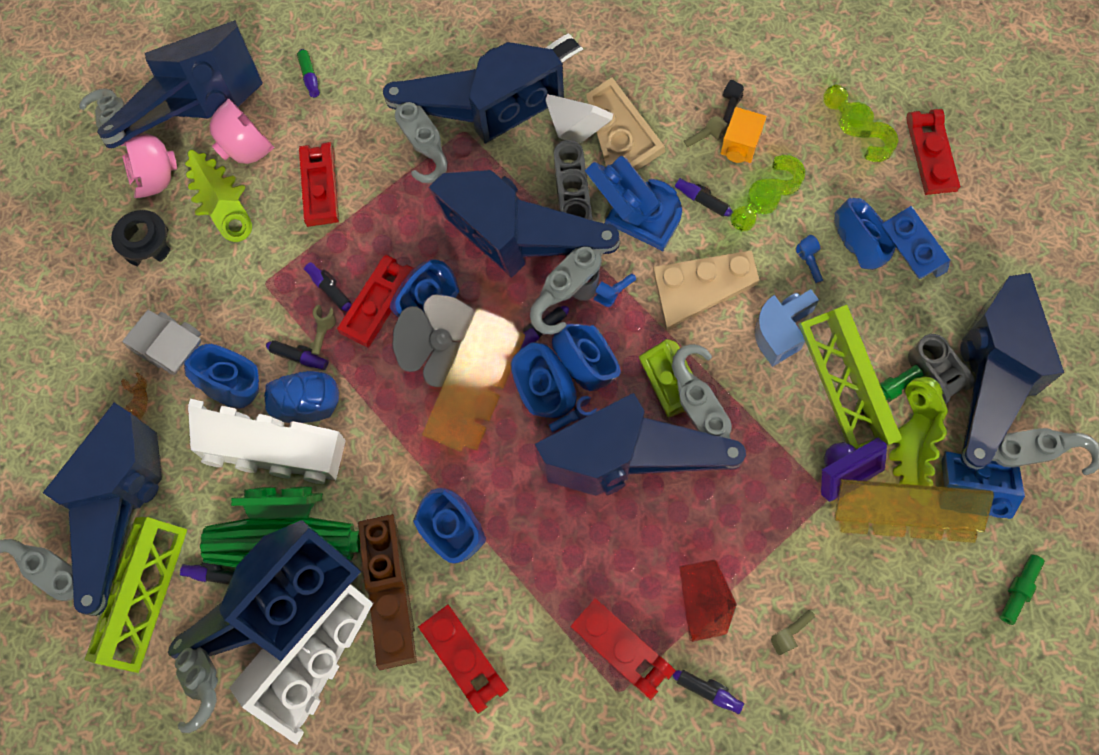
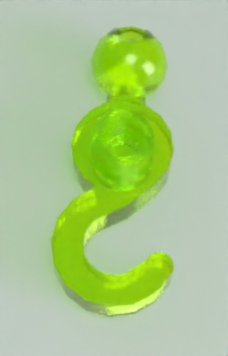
[823,84,898,162]
[730,155,805,232]

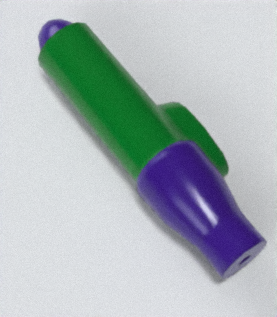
[297,49,320,98]

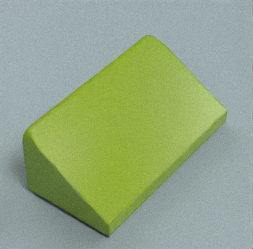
[638,339,692,417]

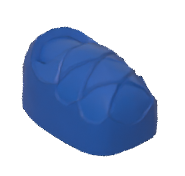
[834,198,896,270]
[390,259,459,318]
[552,324,621,391]
[511,343,577,418]
[184,344,259,409]
[264,371,339,423]
[413,488,486,564]

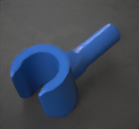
[796,235,824,283]
[594,274,636,307]
[548,396,597,432]

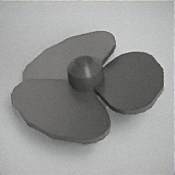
[392,295,483,387]

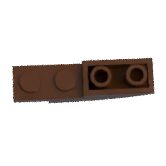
[358,514,417,671]

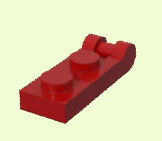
[906,109,961,195]
[299,142,339,227]
[337,255,414,348]
[570,598,676,701]
[418,604,509,714]

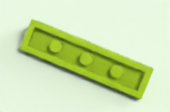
[798,305,902,449]
[84,517,188,673]

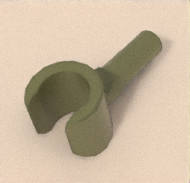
[684,116,729,147]
[311,305,336,355]
[771,610,815,655]

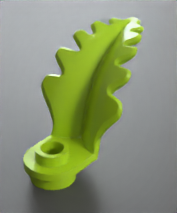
[185,149,252,242]
[889,377,948,504]

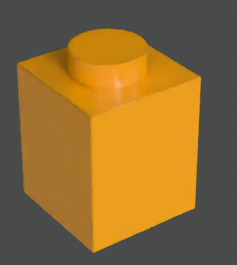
[720,107,767,163]

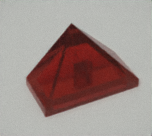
[679,559,737,642]

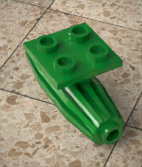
[200,486,361,567]

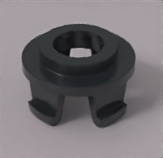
[111,210,171,267]

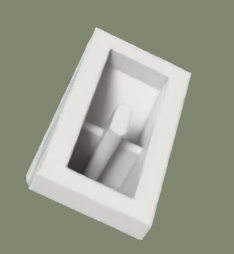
[546,94,613,143]

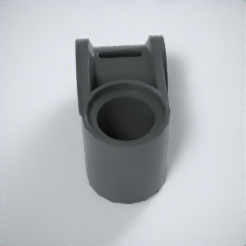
[908,334,975,404]

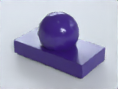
[821,437,887,502]

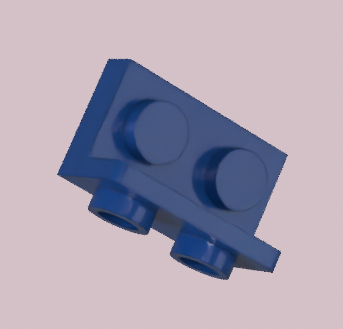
[585,156,661,226]
[882,206,950,279]
[939,451,1025,519]

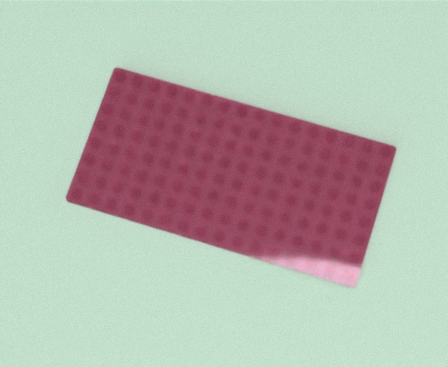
[265,132,828,692]

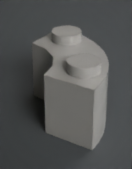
[122,309,201,375]

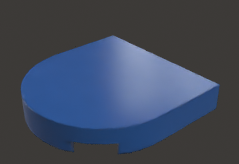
[605,179,682,251]

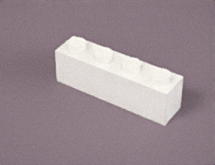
[188,399,346,484]
[229,584,373,745]

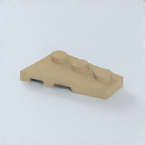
[586,77,665,171]
[653,250,759,331]

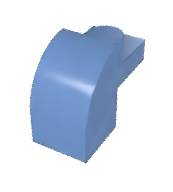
[755,289,819,367]

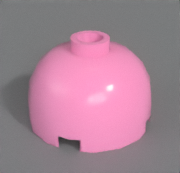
[210,99,275,164]
[121,133,177,198]

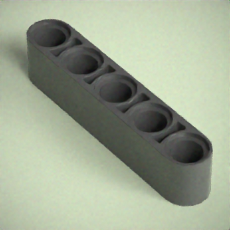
[554,140,599,300]

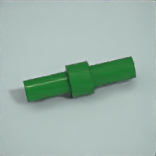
[856,365,923,414]
[999,554,1045,625]

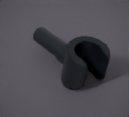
[722,80,744,124]

